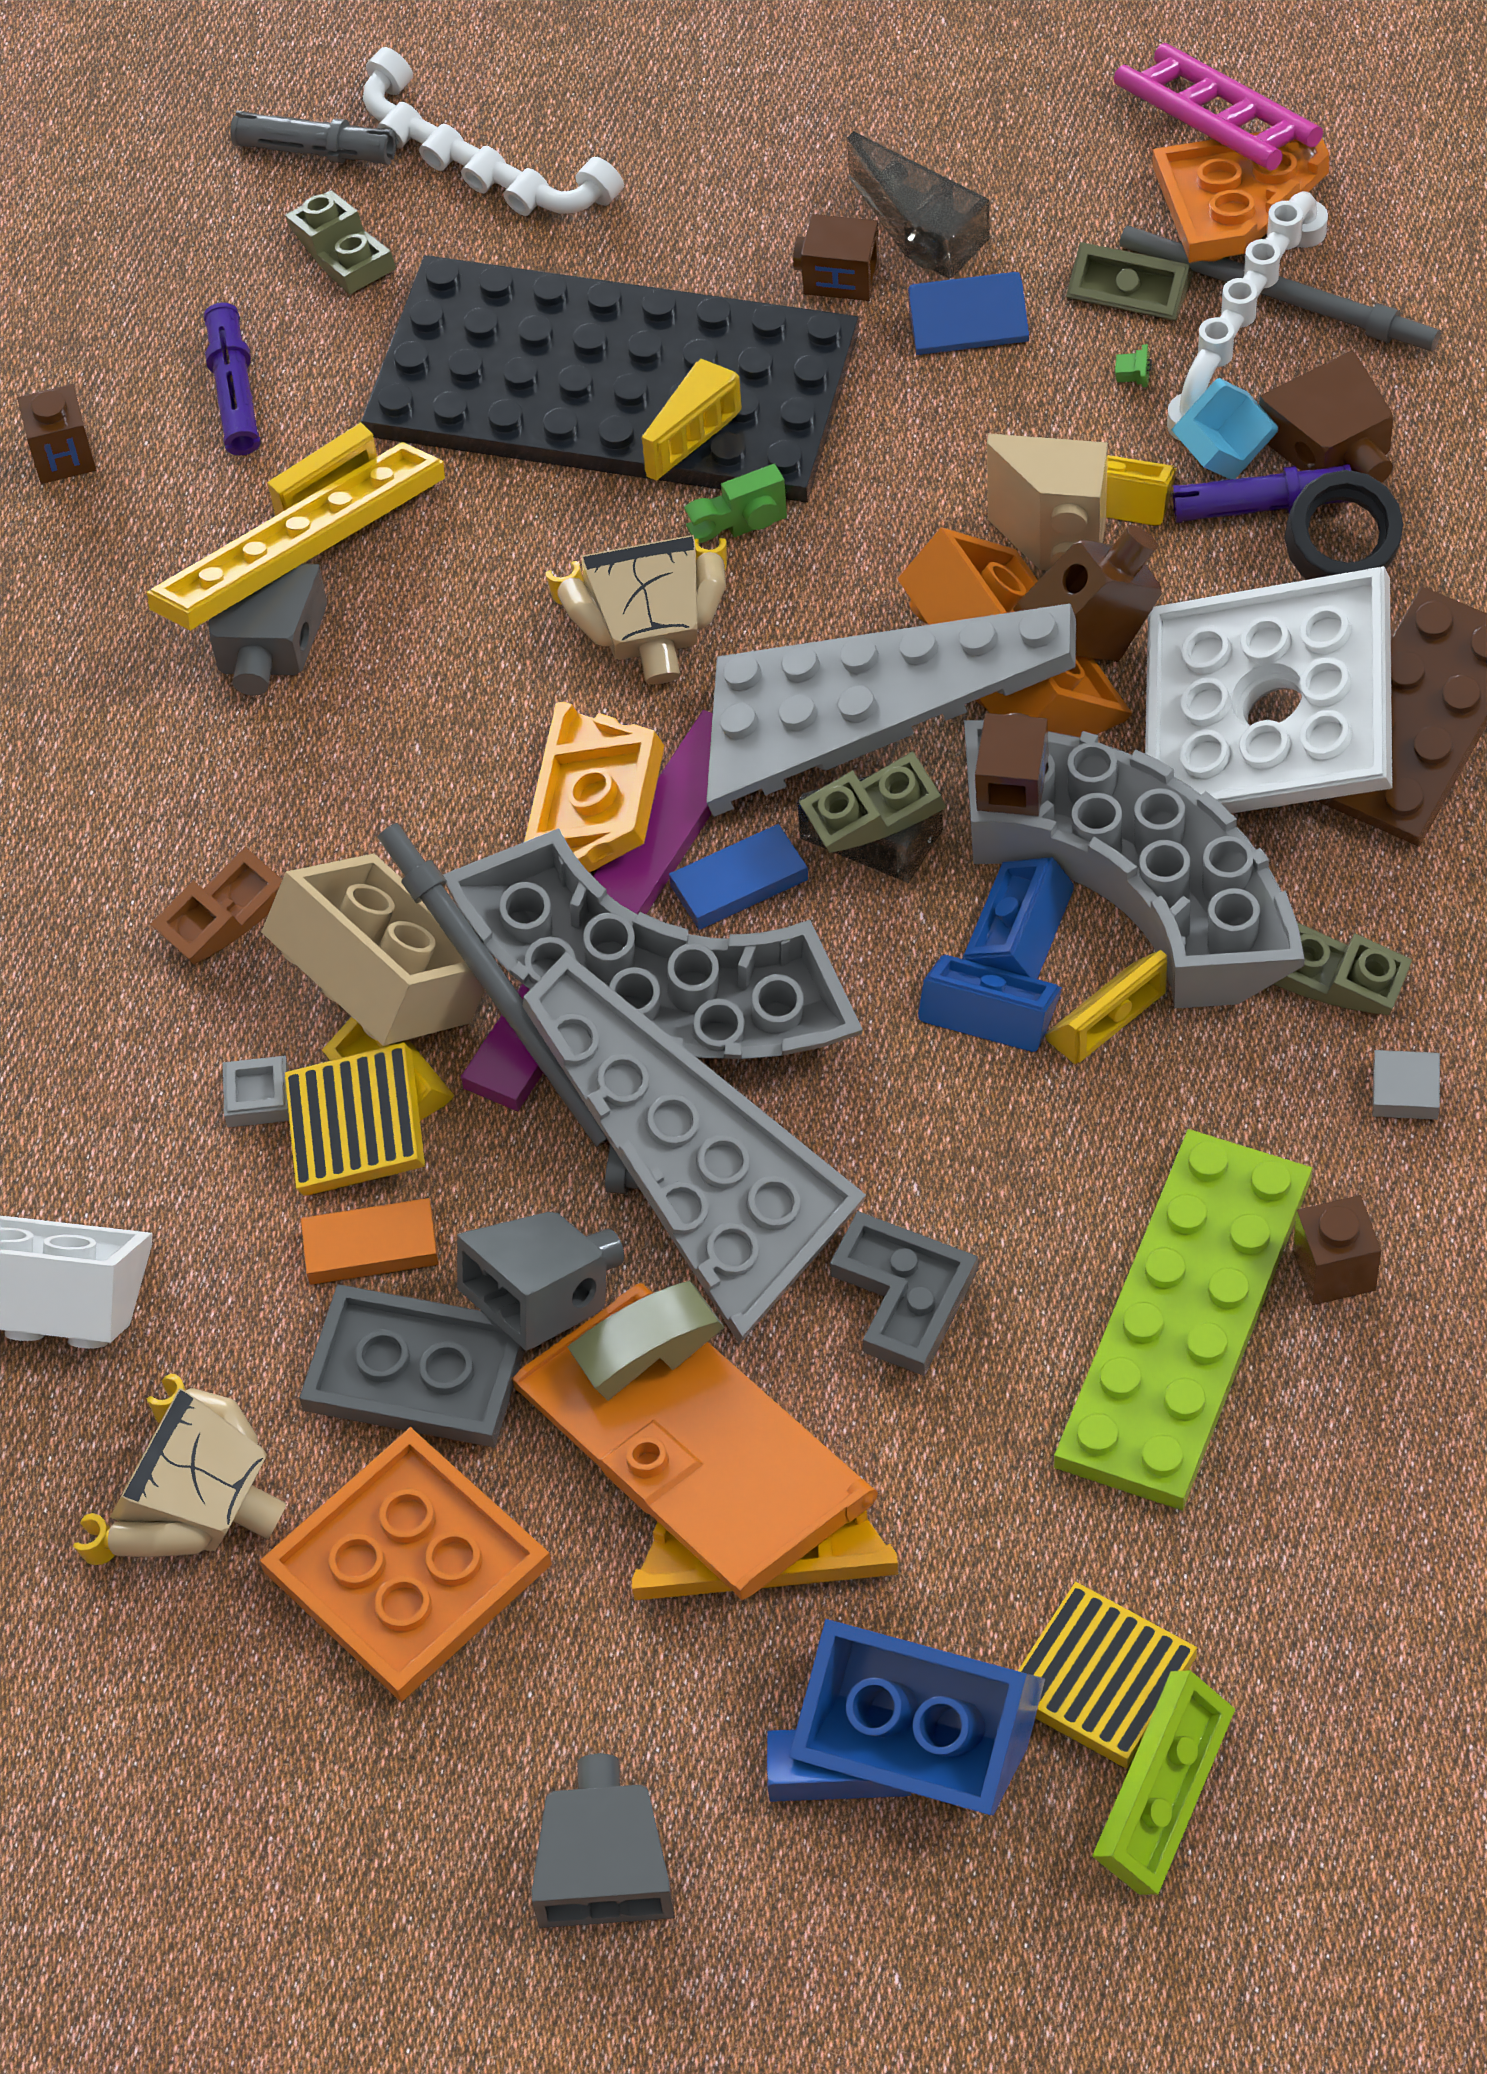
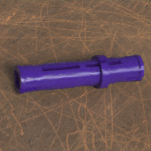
[203,303,261,456]
[1172,464,1352,523]

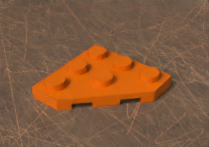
[1153,123,1329,263]

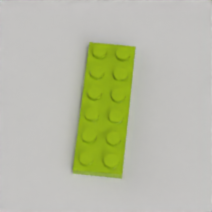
[1054,1129,1313,1511]

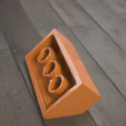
[897,527,1133,737]

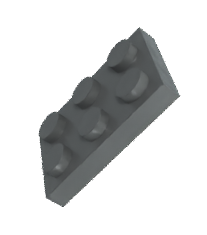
[299,1284,525,1448]

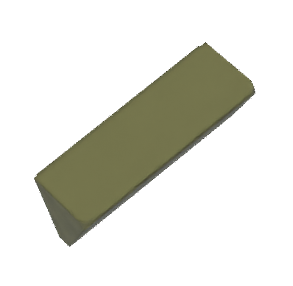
[1066,242,1193,321]

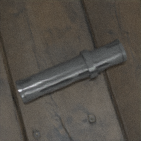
[230,111,396,165]

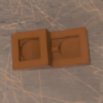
[150,847,283,965]

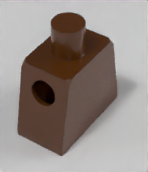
[1259,350,1394,483]
[1013,525,1162,662]

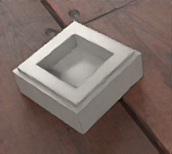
[1372,1050,1440,1120]
[223,1056,289,1127]

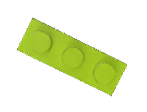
[1092,1670,1235,1895]

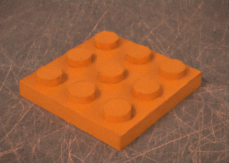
[260,1427,552,1703]

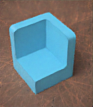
[1171,378,1278,479]

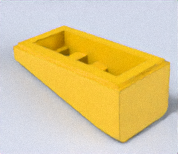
[642,359,742,481]

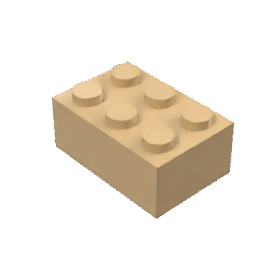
[261,853,485,1046]

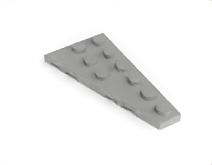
[706,604,1076,817]
[522,952,866,1344]

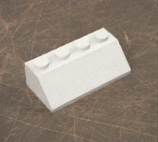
[0,1216,152,1349]

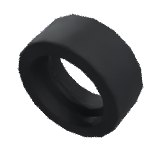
[1284,470,1404,580]

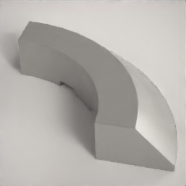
[964,720,1305,1008]
[443,828,863,1059]

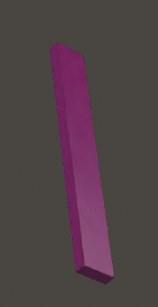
[461,710,713,1112]

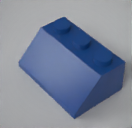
[789,1619,1045,1816]

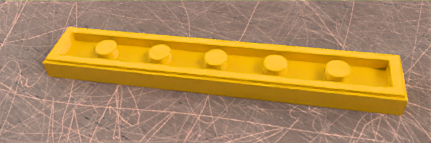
[147,442,445,631]

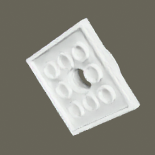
[1145,566,1392,813]

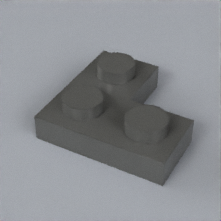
[830,1211,978,1376]

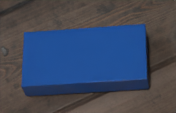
[669,824,808,930]

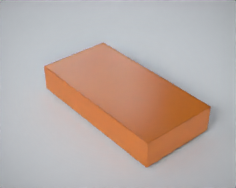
[301,1198,439,1285]

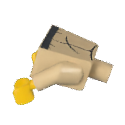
[546,535,727,684]
[73,1374,287,1565]

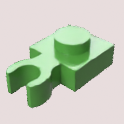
[684,463,787,543]

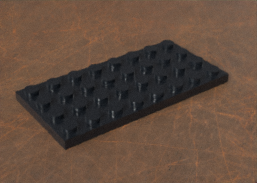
[361,255,859,503]

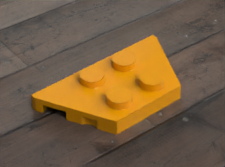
[524,702,665,873]
[631,1510,898,1601]

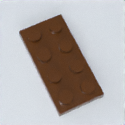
[1315,586,1487,847]

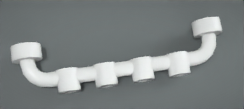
[363,47,624,216]
[1167,191,1328,441]

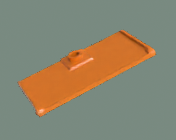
[512,1283,878,1600]

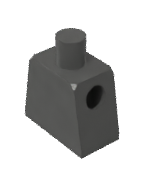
[209,564,327,696]
[457,1212,624,1351]
[532,1753,675,1928]

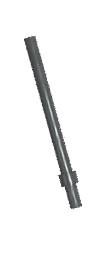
[1120,225,1441,352]
[377,823,609,1148]

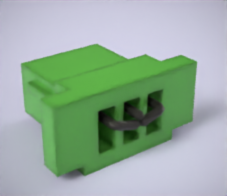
[1115,344,1152,387]

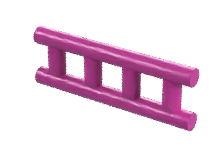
[1114,43,1323,171]

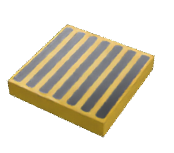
[285,1042,425,1196]
[1018,1581,1197,1769]

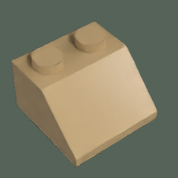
[987,433,1108,571]

